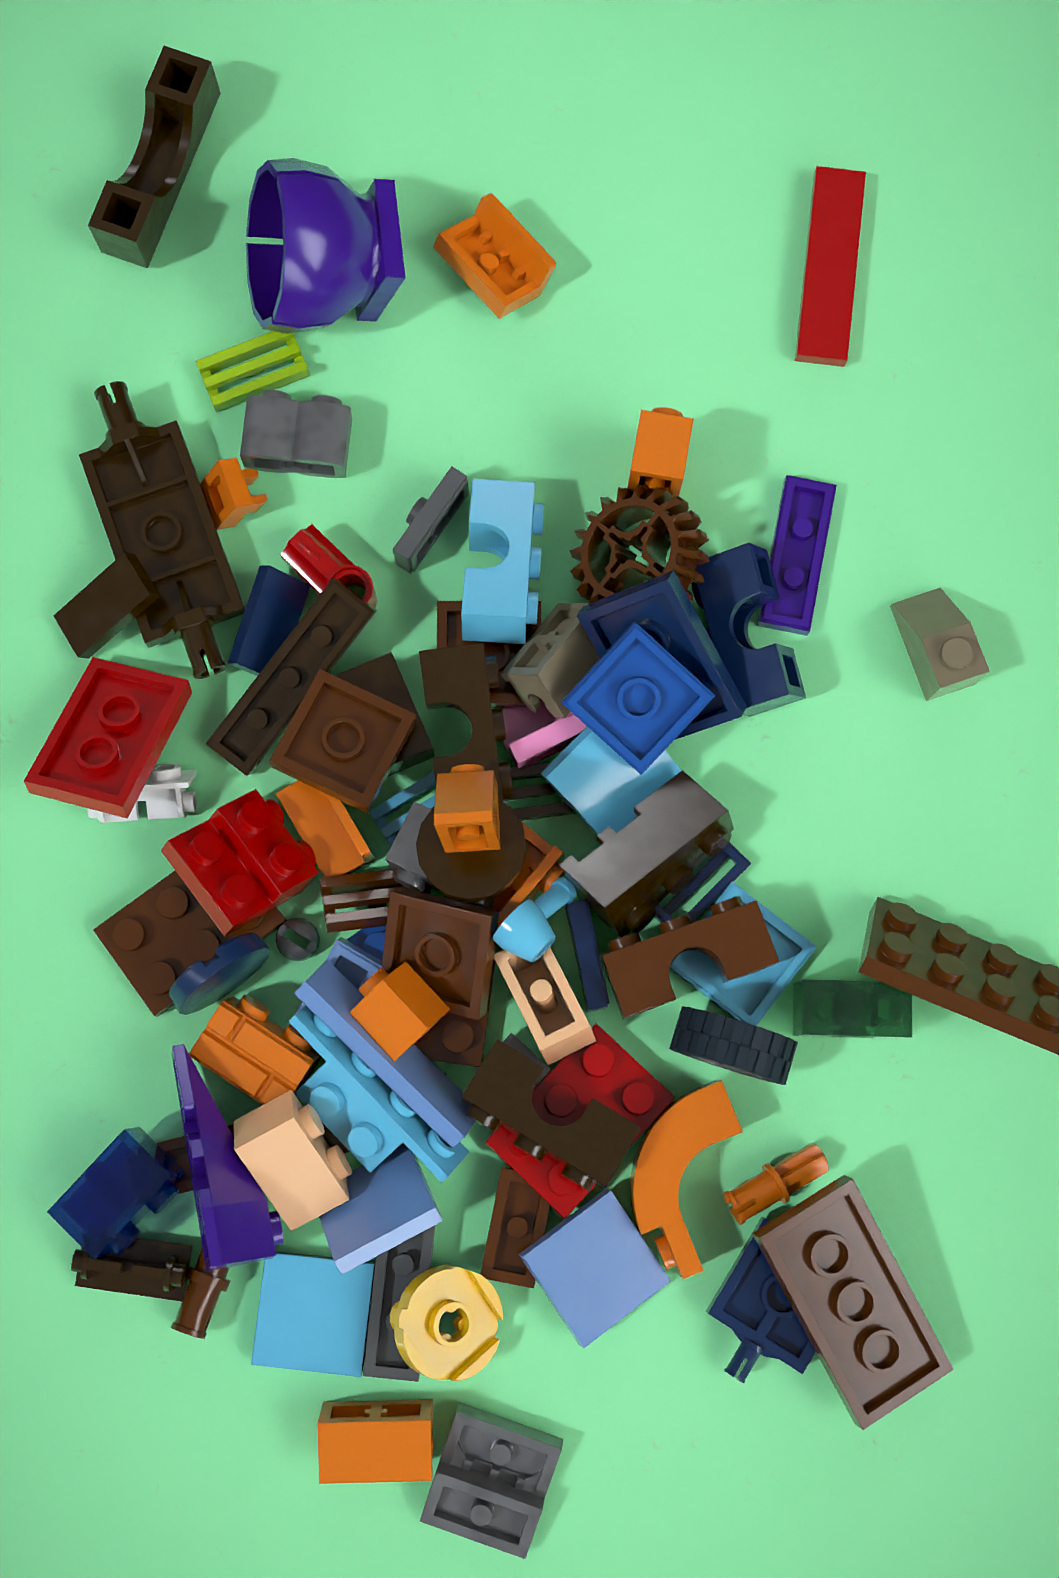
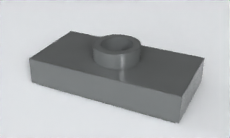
[392,466,469,574]

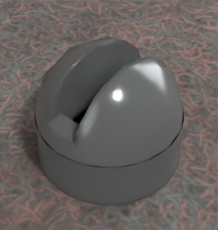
[276,918,320,961]

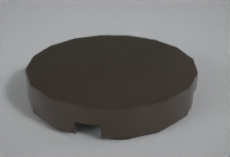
[416,799,527,903]

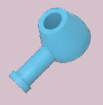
[493,878,577,963]

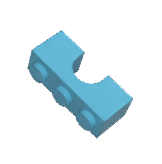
[461,479,544,644]

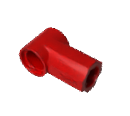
[280,524,377,609]

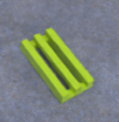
[195,331,310,412]

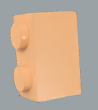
[494,947,596,1065]
[234,1090,352,1231]

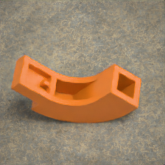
[630,1080,743,1279]

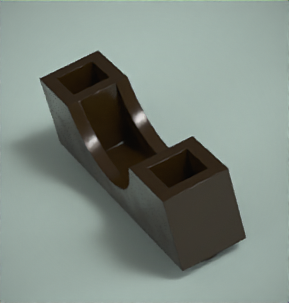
[88,46,221,268]

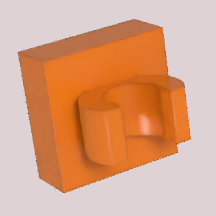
[200,458,268,530]

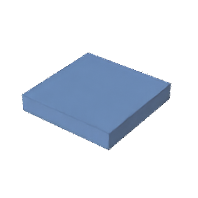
[319,1143,443,1274]
[519,1189,671,1348]

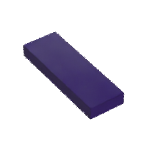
[757,475,837,636]

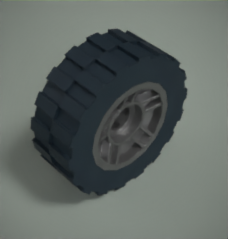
[669,1006,798,1085]

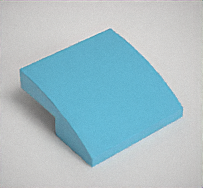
[540,727,682,836]

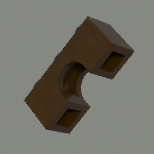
[419,643,513,802]
[461,1039,641,1192]

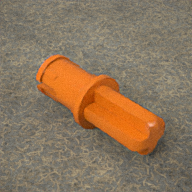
[723,1144,829,1225]

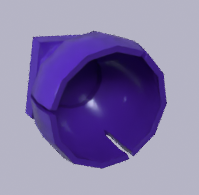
[246,158,406,334]

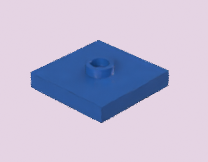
[561,621,715,775]

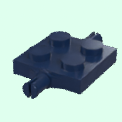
[706,1217,816,1383]

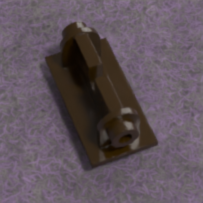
[71,1230,193,1302]

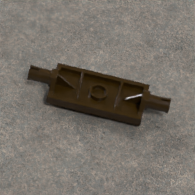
[79,381,245,679]

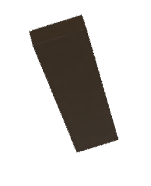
[206,578,377,776]

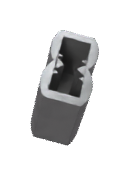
[240,390,352,478]

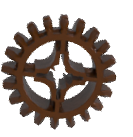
[569,484,710,603]

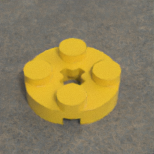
[390,1264,503,1381]

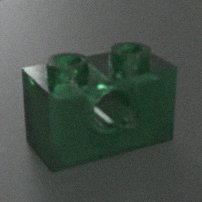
[793,979,912,1039]

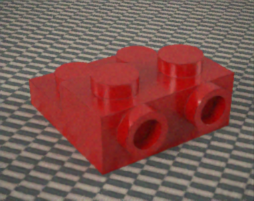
[161,789,319,936]

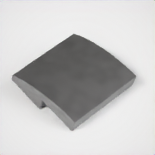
[420,1402,563,1559]

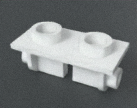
[87,763,197,823]

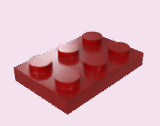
[24,657,192,819]
[485,1023,675,1219]

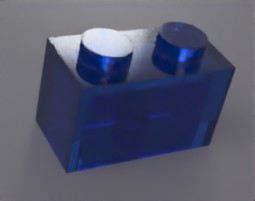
[47,1127,185,1259]

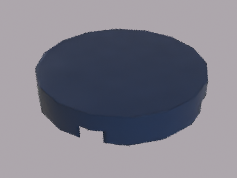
[169,932,270,1015]

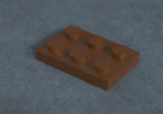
[93,871,287,1017]

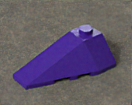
[171,1044,284,1272]

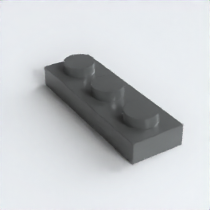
[363,1225,436,1382]

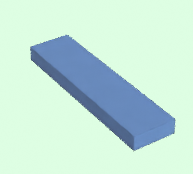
[294,960,475,1148]

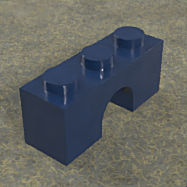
[691,542,806,717]

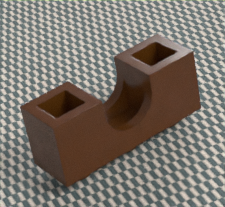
[601,896,779,1019]

